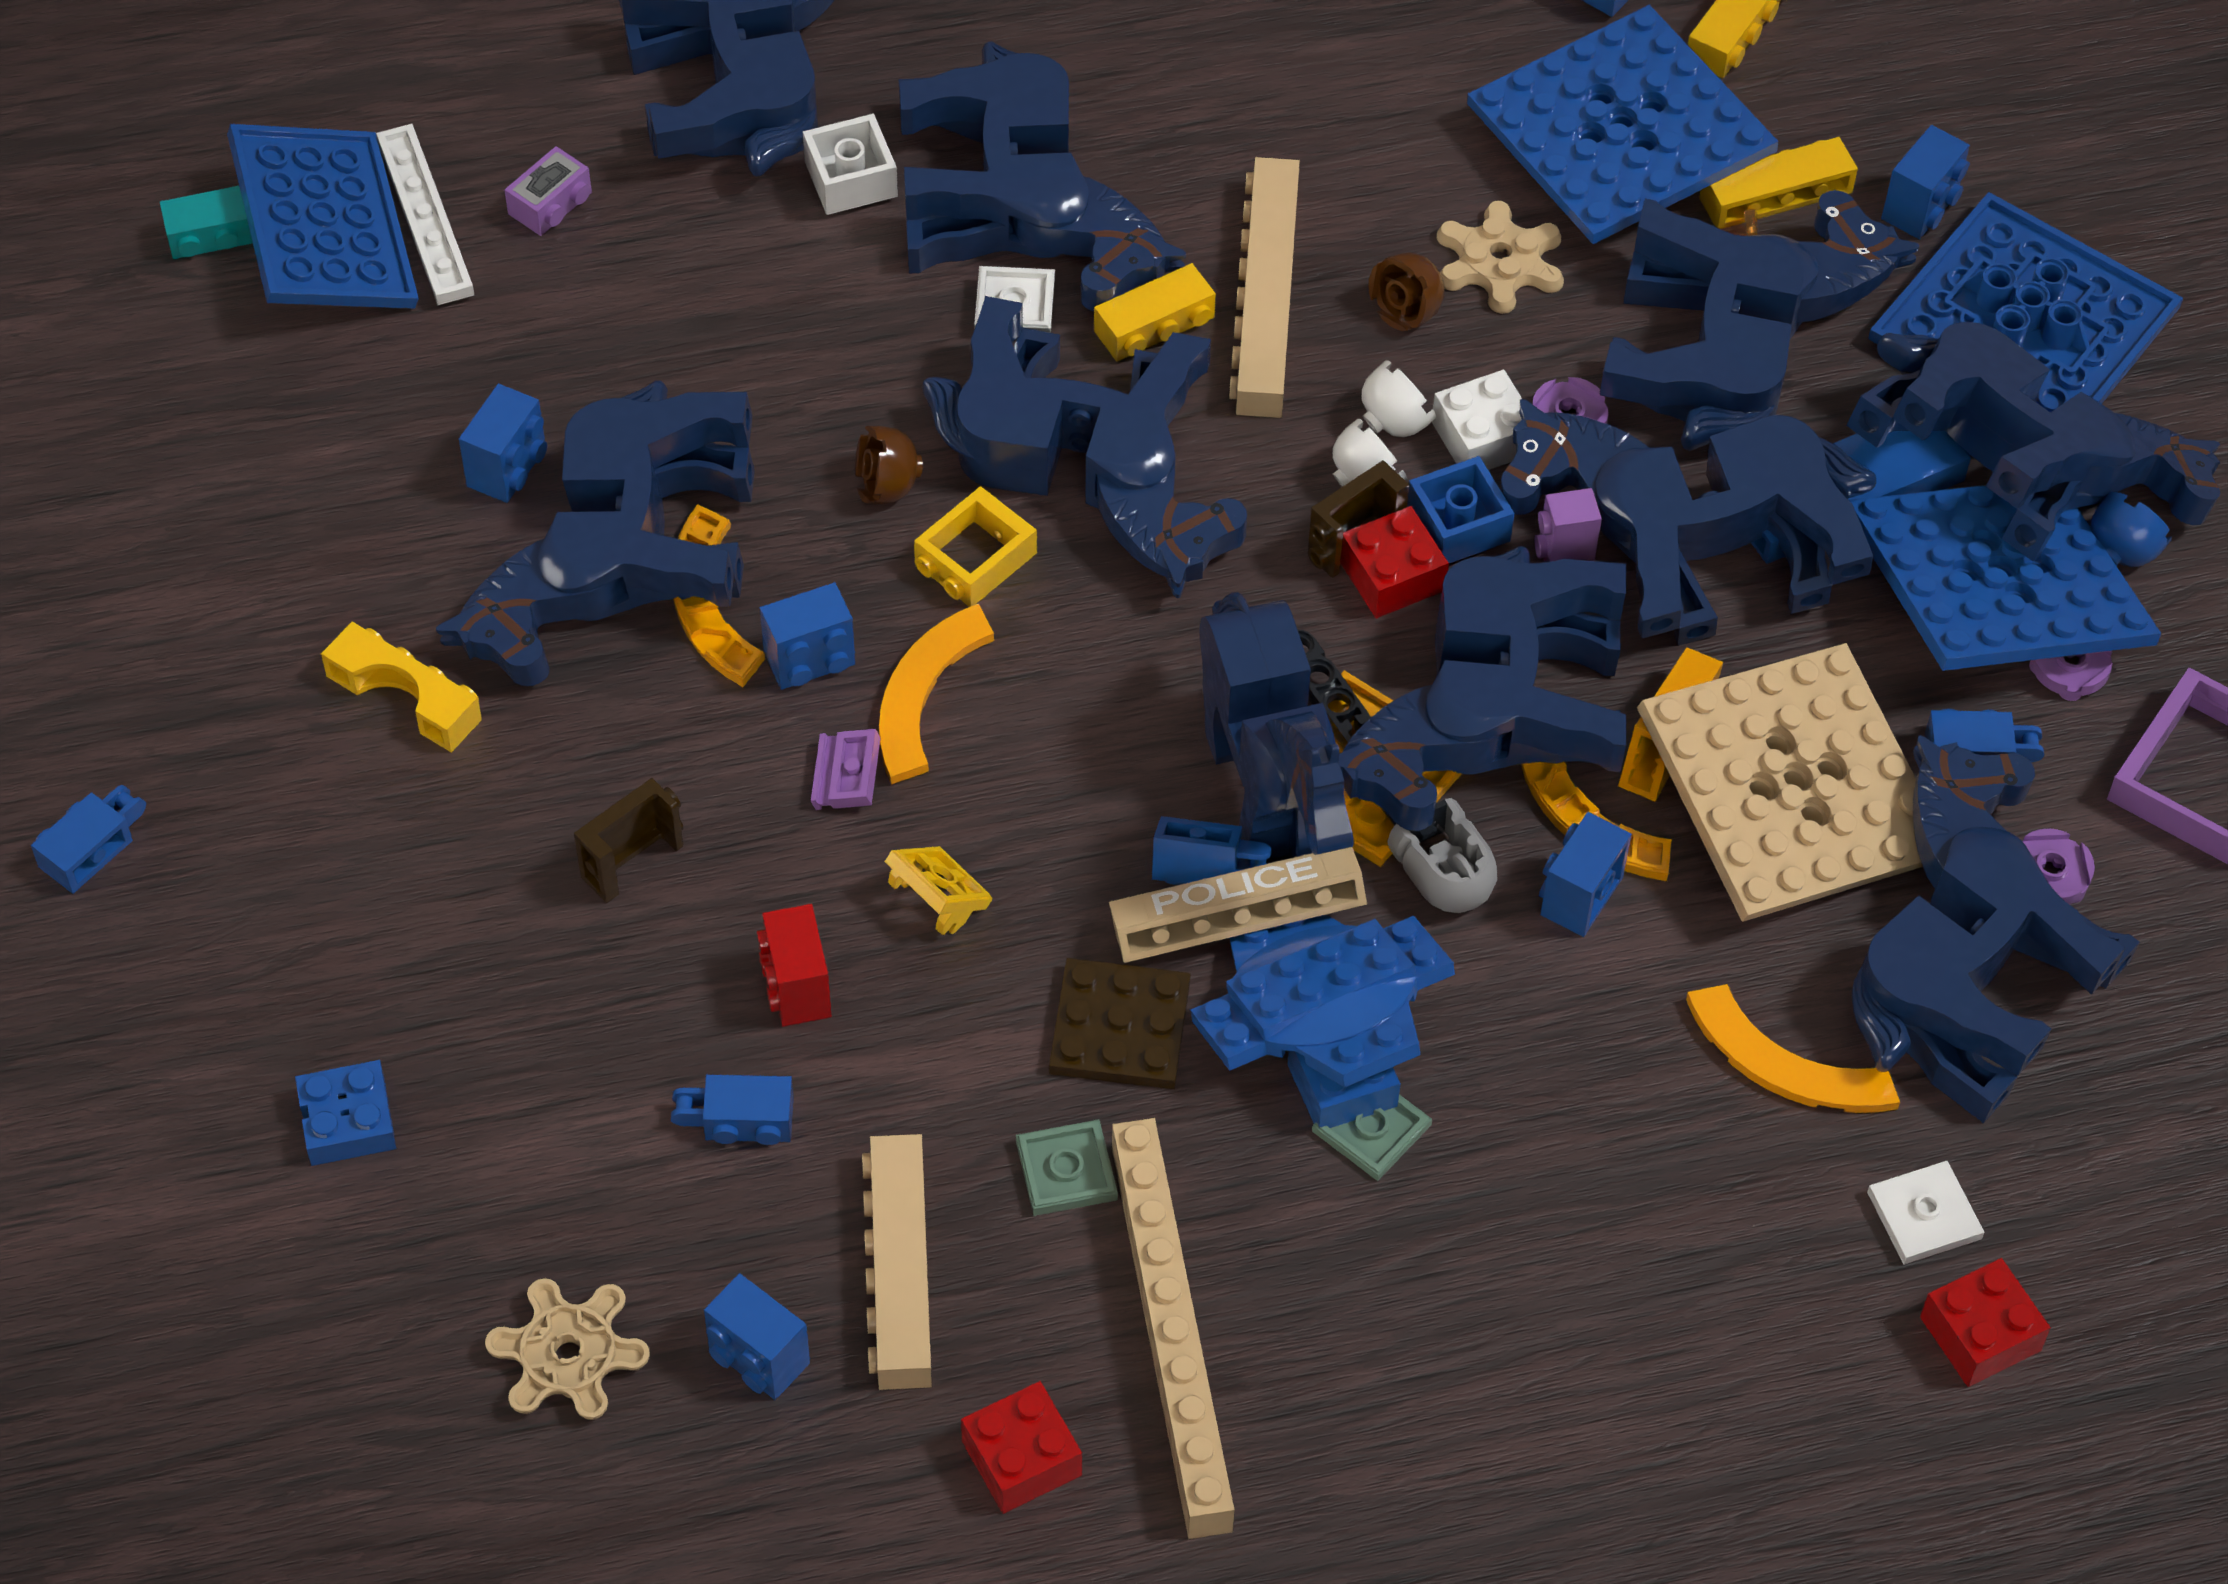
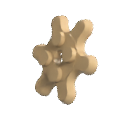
[1437,201,1564,314]
[485,1278,650,1420]

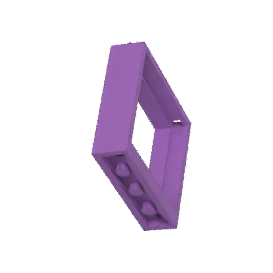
[2107,668,2228,864]

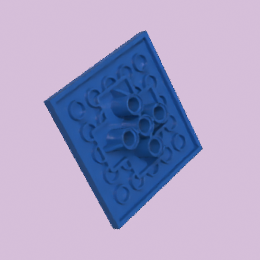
[1467,4,1778,244]
[1868,192,2183,412]
[1849,486,2161,671]

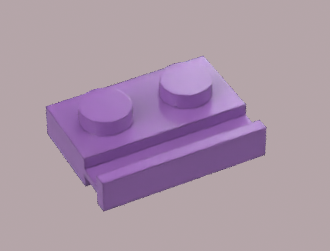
[811,729,880,810]

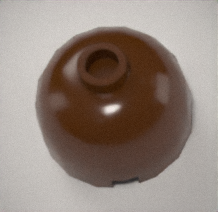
[1369,252,1444,331]
[855,425,923,504]

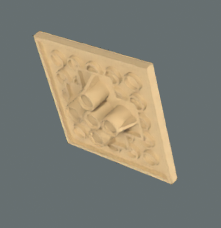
[1637,643,1923,922]

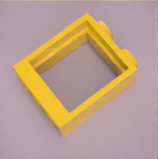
[914,486,1037,607]

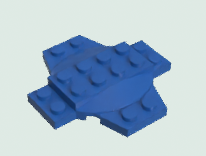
[1190,915,1455,1088]

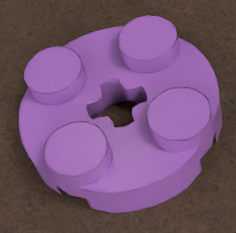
[1532,377,1608,424]
[2029,651,2113,701]
[2023,829,2095,904]

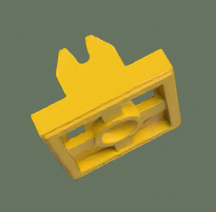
[884,846,993,935]

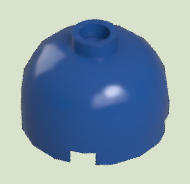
[2090,492,2172,567]

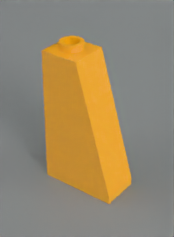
[1618,647,1724,802]

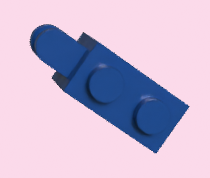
[1925,709,2044,762]
[31,785,146,894]
[1152,816,1271,885]
[671,1074,794,1145]

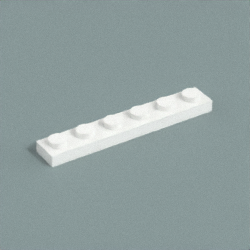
[376,124,474,305]

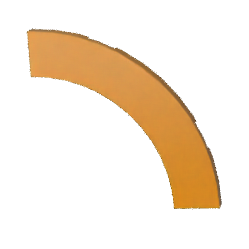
[674,504,765,687]
[879,603,994,785]
[1521,762,1672,881]
[1686,984,1900,1113]

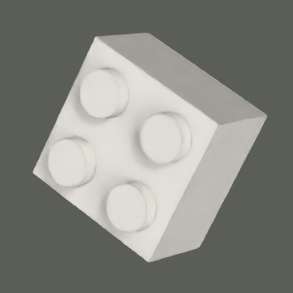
[803,113,898,215]
[1432,370,1522,470]

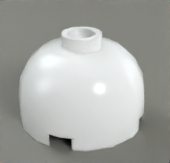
[1362,360,1436,437]
[1332,419,1407,487]

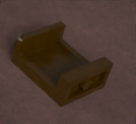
[1308,460,1409,578]
[574,778,684,903]

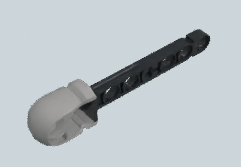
[1297,629,1497,913]

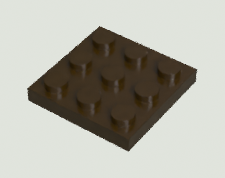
[1049,958,1191,1090]

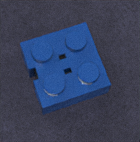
[295,1060,397,1166]

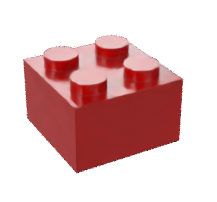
[1340,506,1449,619]
[757,904,832,1027]
[1920,1258,2051,1387]
[961,1381,1082,1514]

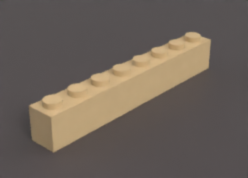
[1229,157,1300,418]

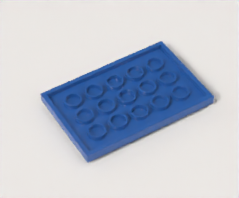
[227,124,419,309]

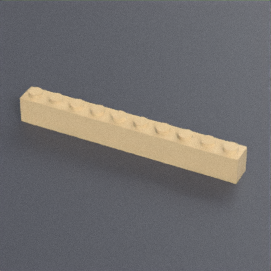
[1112,1118,1234,1539]

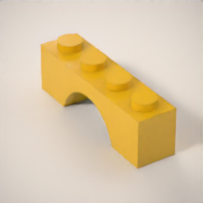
[321,621,482,753]

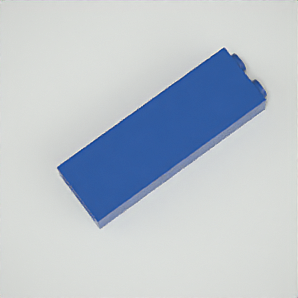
[1752,431,1971,564]

